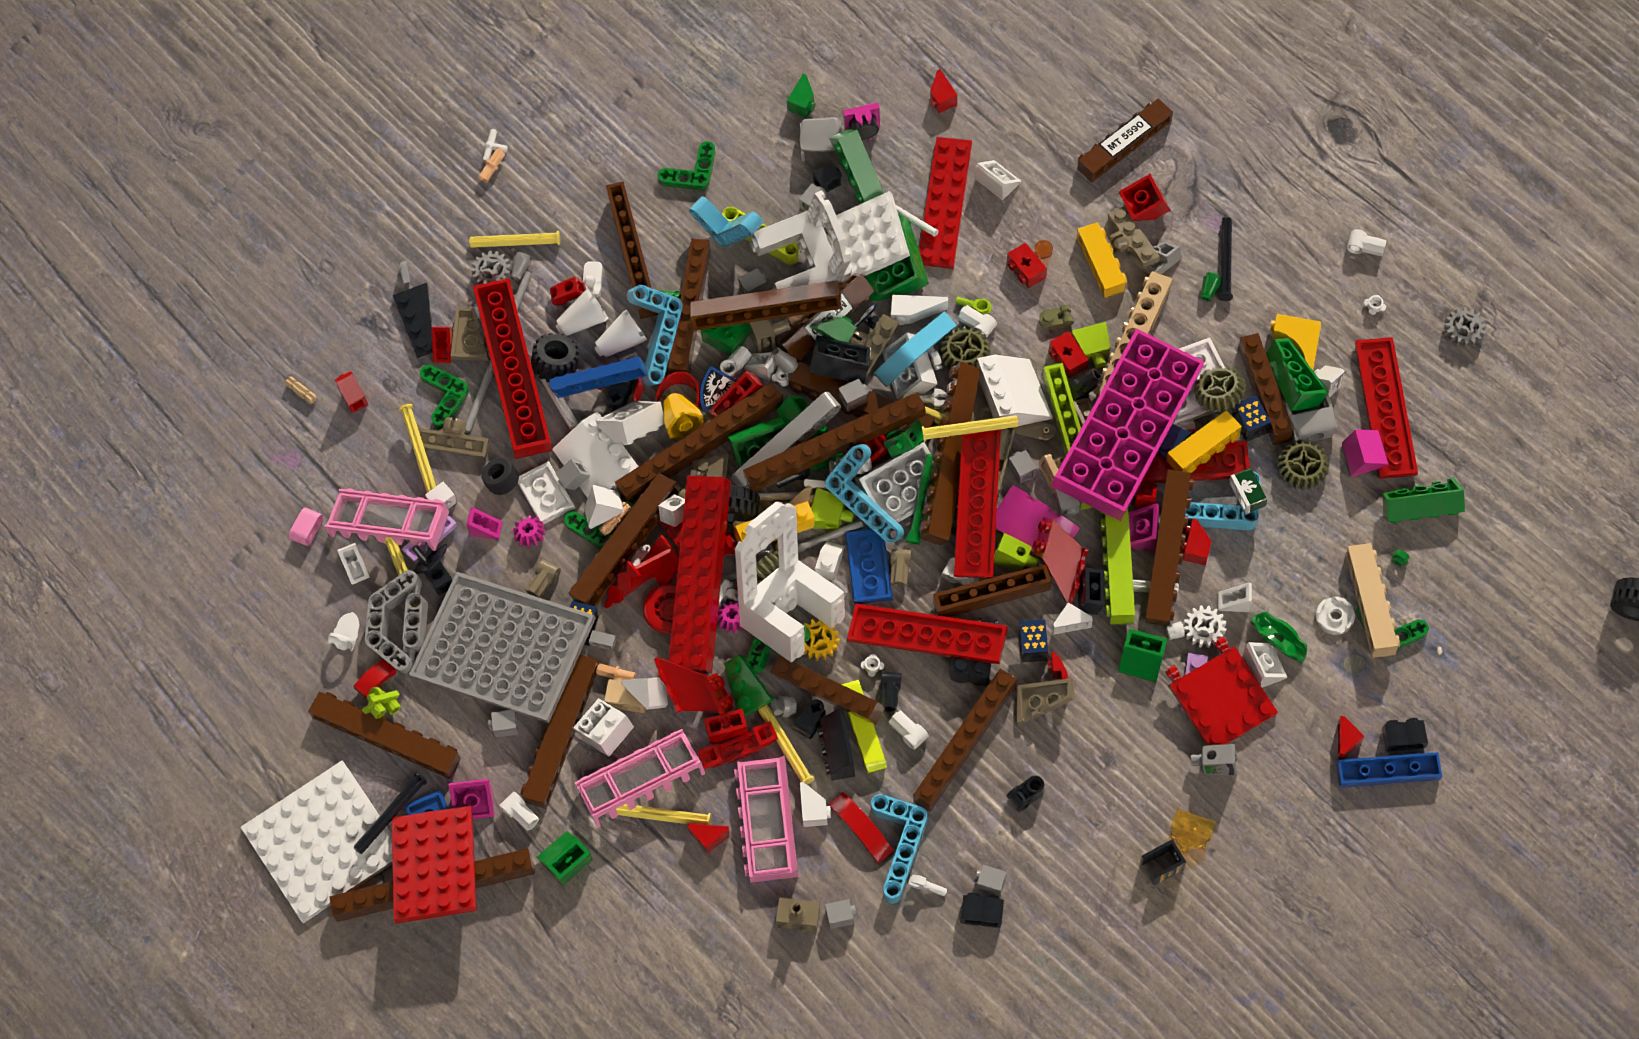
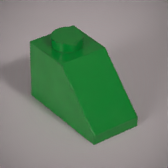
[787,73,816,118]
[810,316,857,343]

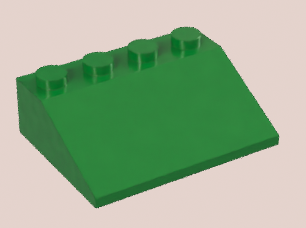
[865,215,929,302]

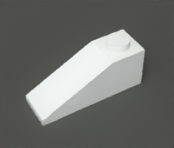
[891,295,948,325]

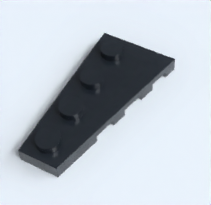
[393,283,433,358]

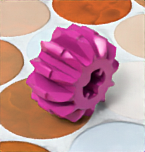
[512,515,546,548]
[717,600,744,634]

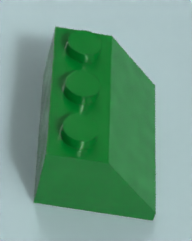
[727,417,786,468]

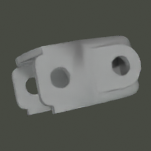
[800,117,842,161]
[1284,394,1338,444]

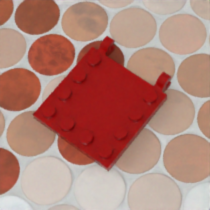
[1165,636,1278,746]

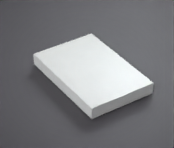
[517,461,575,524]

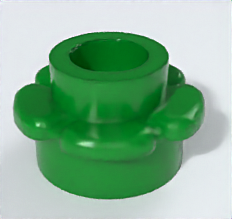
[1391,549,1410,567]

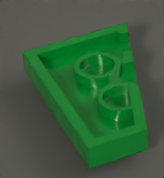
[724,655,775,717]

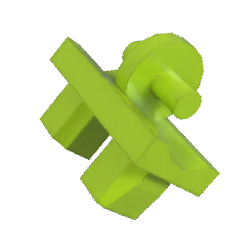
[362,687,401,719]

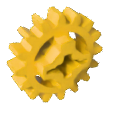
[803,619,840,661]

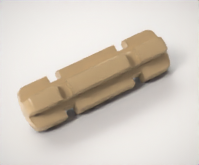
[285,377,317,404]

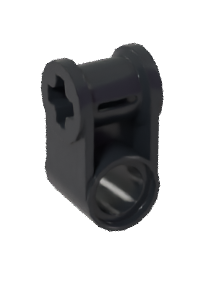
[607,380,633,412]
[793,699,826,739]
[1006,775,1045,812]

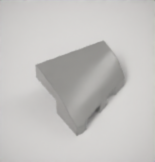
[1129,241,1182,275]

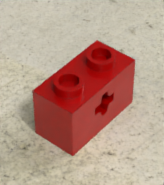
[1006,242,1047,289]
[1048,331,1089,379]
[704,709,748,745]

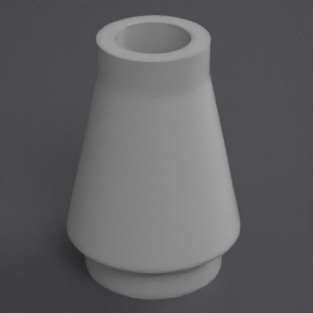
[510,252,531,281]
[771,348,798,374]

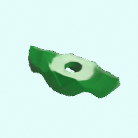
[1250,612,1307,663]

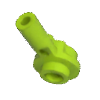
[955,297,992,315]

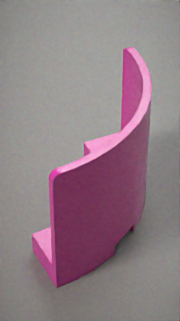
[996,485,1080,552]

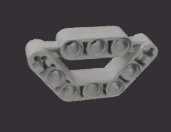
[365,570,428,675]

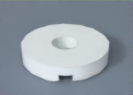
[1315,597,1356,635]

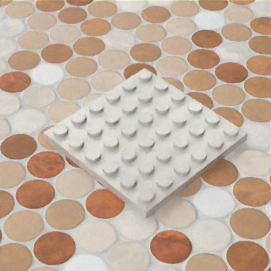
[241,760,393,923]

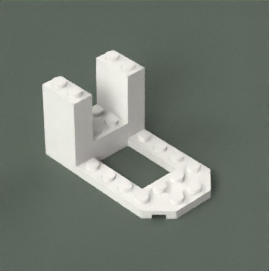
[749,190,851,290]
[735,502,845,662]

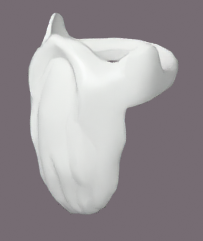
[327,612,359,651]

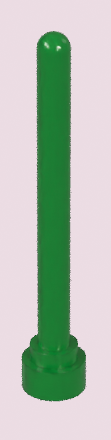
[905,454,933,545]

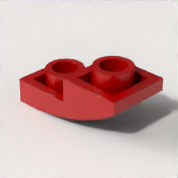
[1047,652,1069,680]
[353,659,396,699]

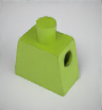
[1071,322,1110,369]
[811,488,855,530]
[994,533,1039,571]

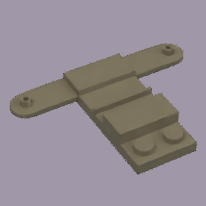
[943,407,1055,493]

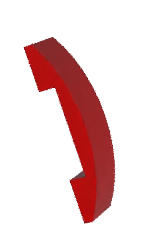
[697,721,778,769]
[828,792,894,864]

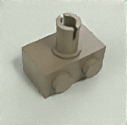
[749,319,790,353]
[776,897,820,933]

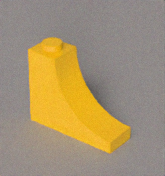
[1269,314,1321,370]

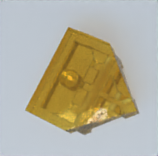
[1171,808,1216,854]

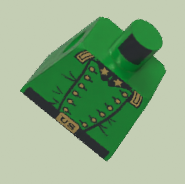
[883,419,923,458]

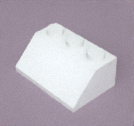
[882,333,937,400]
[596,401,665,445]

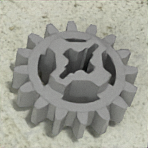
[471,250,512,285]
[1444,307,1487,347]

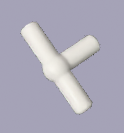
[482,129,508,163]

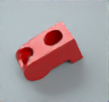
[550,276,586,306]

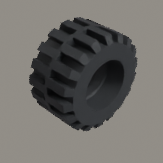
[531,333,579,383]
[727,486,760,524]
[1610,577,1639,621]

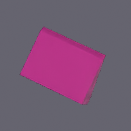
[1342,430,1389,477]
[1128,503,1159,551]
[449,779,495,819]

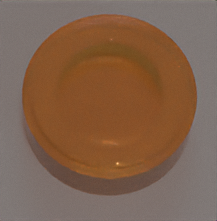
[1034,240,1053,259]

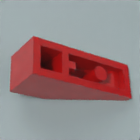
[709,371,765,418]

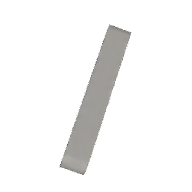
[731,392,841,489]

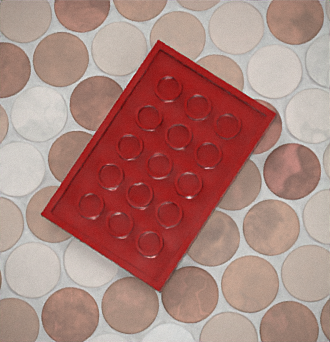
[392,805,477,924]

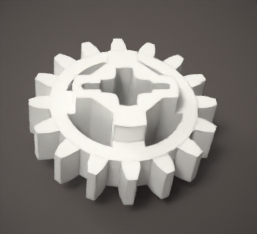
[1183,605,1226,648]

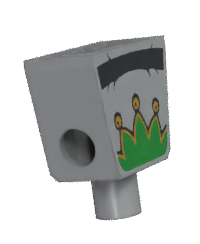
[1191,744,1238,776]

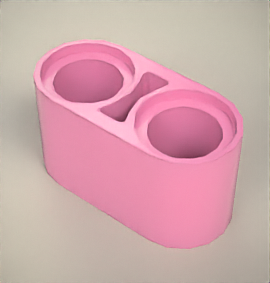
[289,508,323,546]

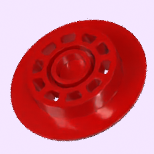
[643,583,676,634]

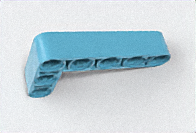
[689,196,763,247]
[627,285,683,386]
[873,311,957,387]
[825,444,904,543]
[1185,472,1260,530]
[871,794,927,904]

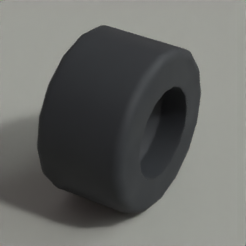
[481,458,519,495]

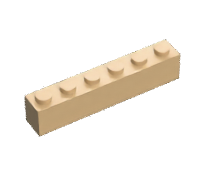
[1346,543,1400,658]

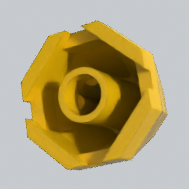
[664,393,704,440]

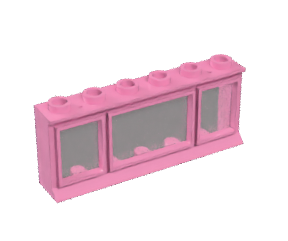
[324,489,449,551]
[575,729,705,828]
[734,755,799,883]

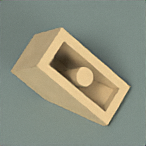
[604,678,646,713]

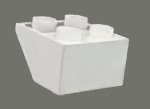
[573,698,634,757]

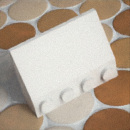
[976,355,1053,429]
[552,411,639,498]
[854,442,934,524]

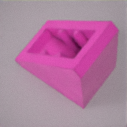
[466,507,503,539]

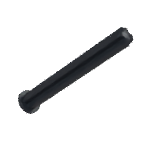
[1218,217,1233,301]
[354,773,427,854]

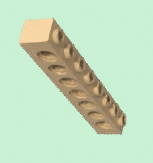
[1094,271,1172,402]

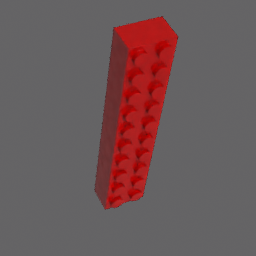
[473,278,552,459]
[669,475,731,674]

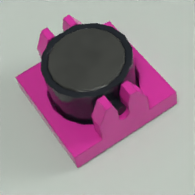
[843,103,880,142]

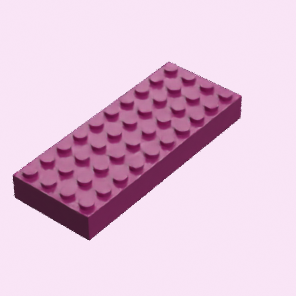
[1051,328,1205,521]

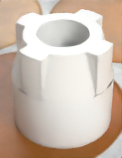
[1166,621,1185,640]

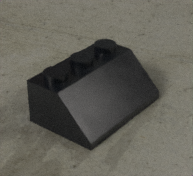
[809,335,871,385]
[817,708,855,781]

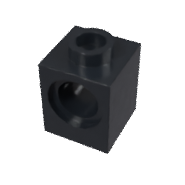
[813,163,842,193]
[424,561,453,596]

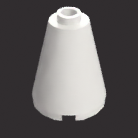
[555,289,609,336]
[594,309,647,357]

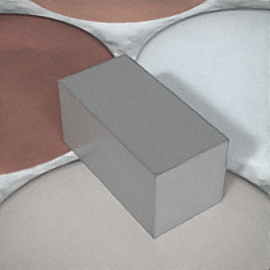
[589,630,617,651]

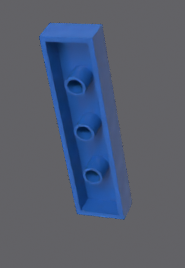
[550,357,647,398]
[1336,752,1442,788]

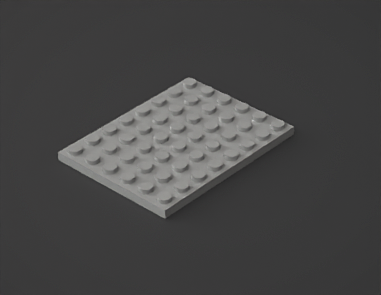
[409,572,596,723]

